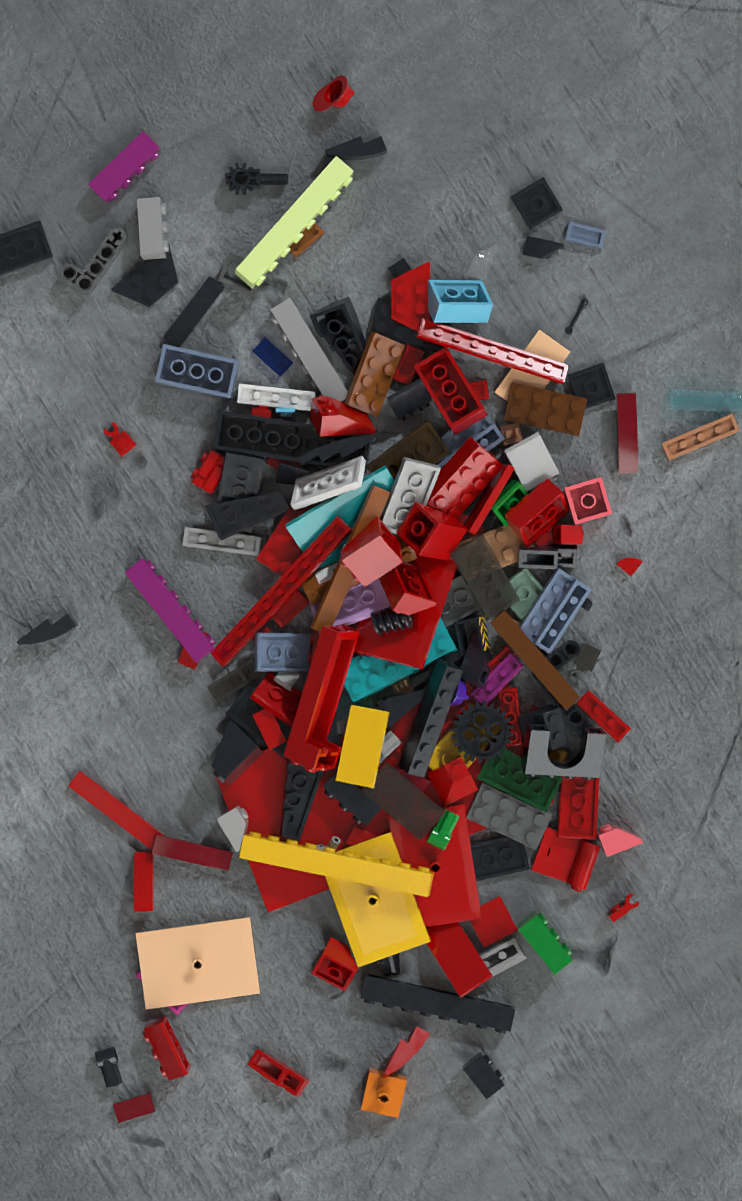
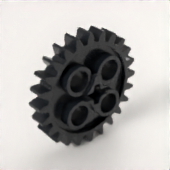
[451,700,514,763]

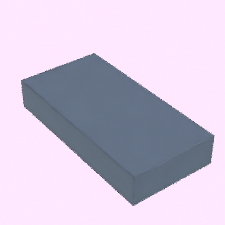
[564,221,606,250]

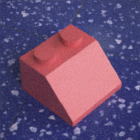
[597,824,643,857]

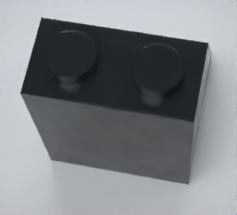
[211,720,263,785]

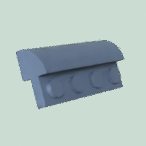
[434,416,505,469]
[519,567,592,654]

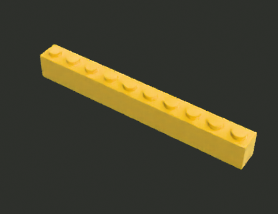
[239,832,434,897]

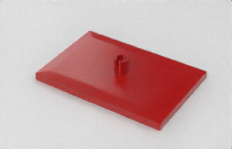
[354,552,458,670]
[388,804,482,927]

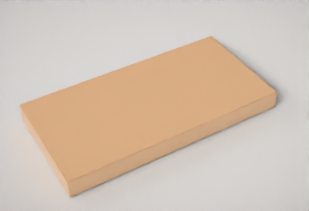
[494,330,570,402]

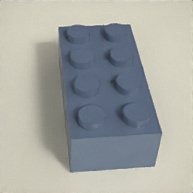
[155,344,240,400]

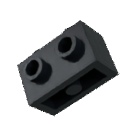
[463,1052,505,1100]

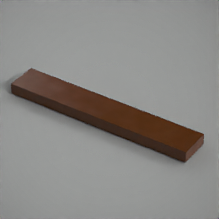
[490,610,580,710]

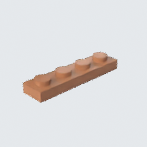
[661,413,740,461]

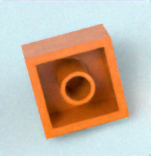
[361,1068,407,1118]

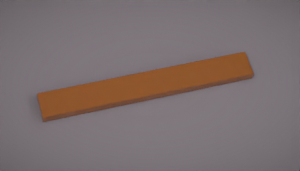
[310,485,391,632]

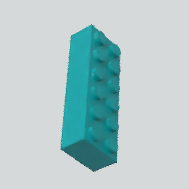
[344,617,458,703]

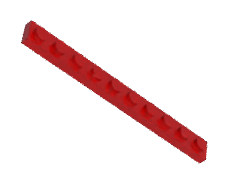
[211,517,352,667]

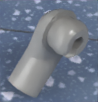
[317,836,341,851]

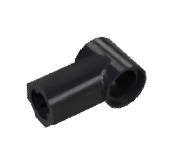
[95,1046,123,1088]

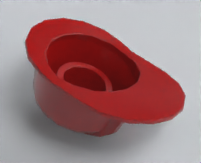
[312,75,355,112]

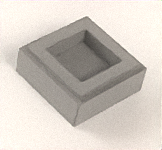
[274,671,300,691]

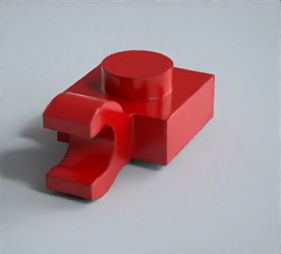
[607,893,640,923]

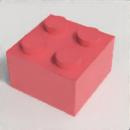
[563,477,612,525]

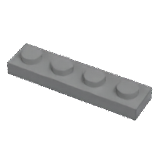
[182,527,261,556]

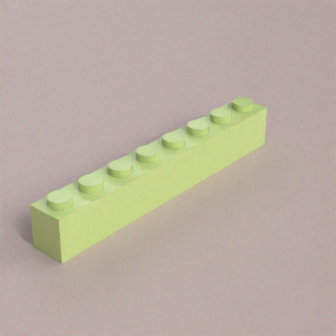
[235,156,354,289]

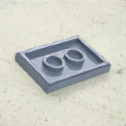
[255,633,311,672]

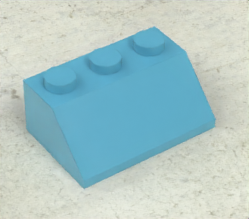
[428,280,493,323]

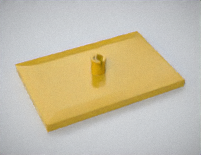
[325,832,431,967]

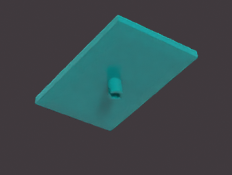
[285,466,397,571]

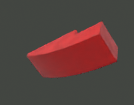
[134,852,155,912]
[381,1026,430,1078]
[247,1049,310,1097]

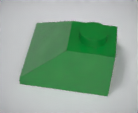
[491,479,529,527]

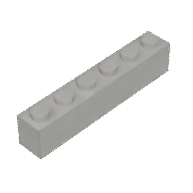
[270,298,348,402]

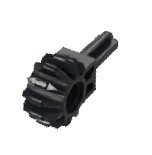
[225,163,289,195]

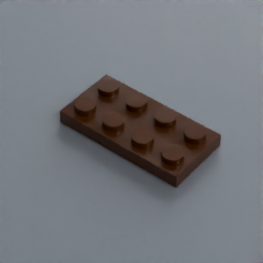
[504,382,587,437]

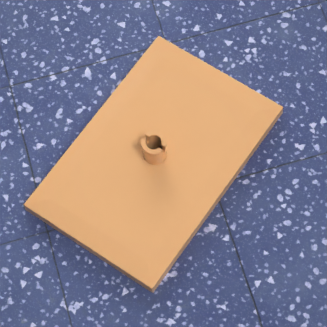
[136,917,260,1009]

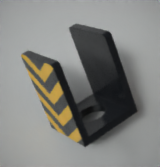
[454,616,490,655]

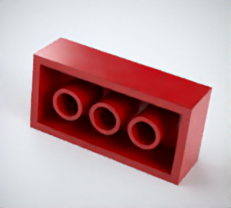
[413,347,488,435]
[427,436,504,519]
[256,504,315,576]

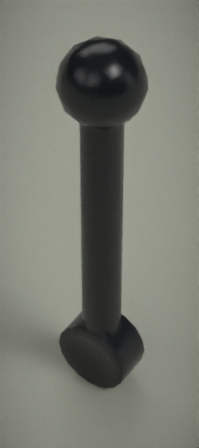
[565,298,588,335]

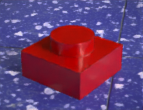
[251,405,272,418]

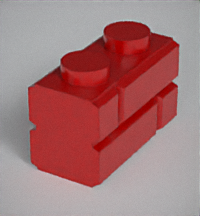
[191,450,225,495]

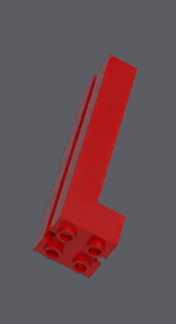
[283,625,360,773]

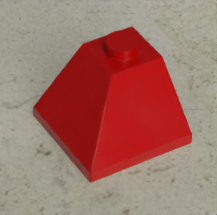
[427,755,478,807]
[311,937,358,991]

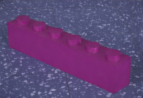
[125,558,216,663]

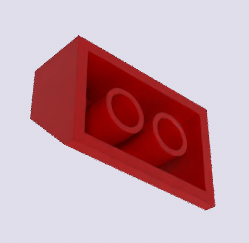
[505,478,569,547]
[379,561,437,615]
[143,1016,191,1080]

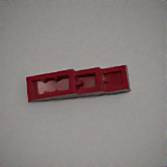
[617,393,638,473]
[151,834,233,871]

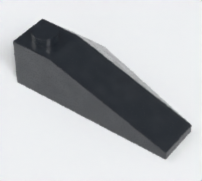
[310,297,366,376]

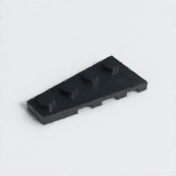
[280,758,324,841]

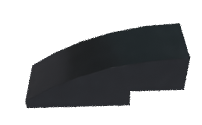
[325,136,387,160]
[519,545,577,569]
[17,613,79,645]

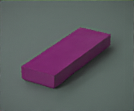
[471,653,524,705]

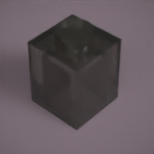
[573,643,601,673]

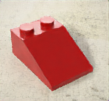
[309,396,376,437]

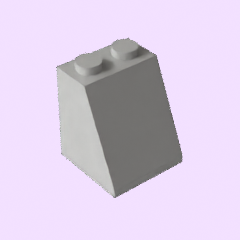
[503,432,559,493]

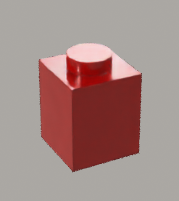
[553,525,584,545]

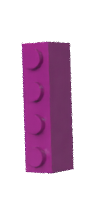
[88,131,161,203]

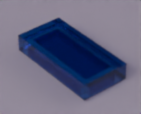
[252,337,293,377]

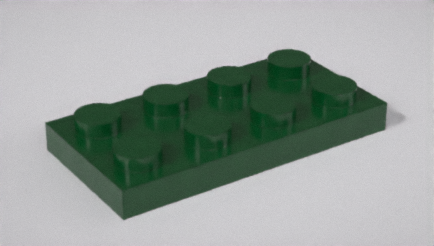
[477,749,563,812]

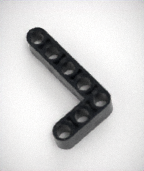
[531,640,593,739]

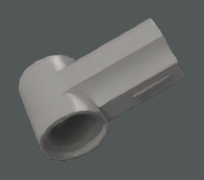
[379,730,402,764]

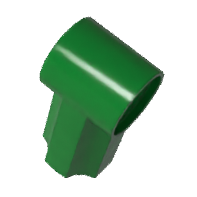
[427,809,460,851]

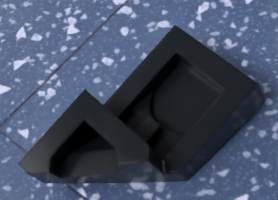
[523,236,564,259]

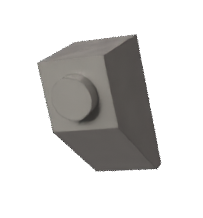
[217,805,249,852]

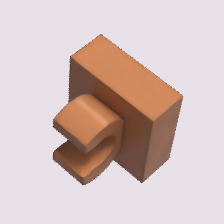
[500,423,523,445]
[391,677,414,695]

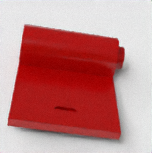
[531,827,601,892]

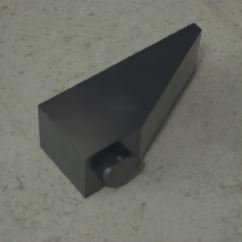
[375,688,426,727]

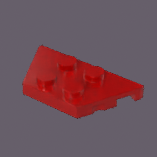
[391,262,430,332]

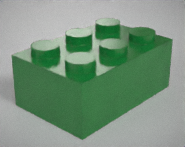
[517,910,573,975]

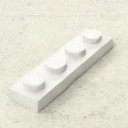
[237,384,316,411]

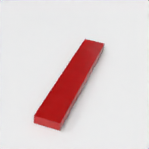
[68,771,166,849]

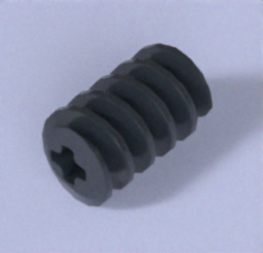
[371,609,414,636]

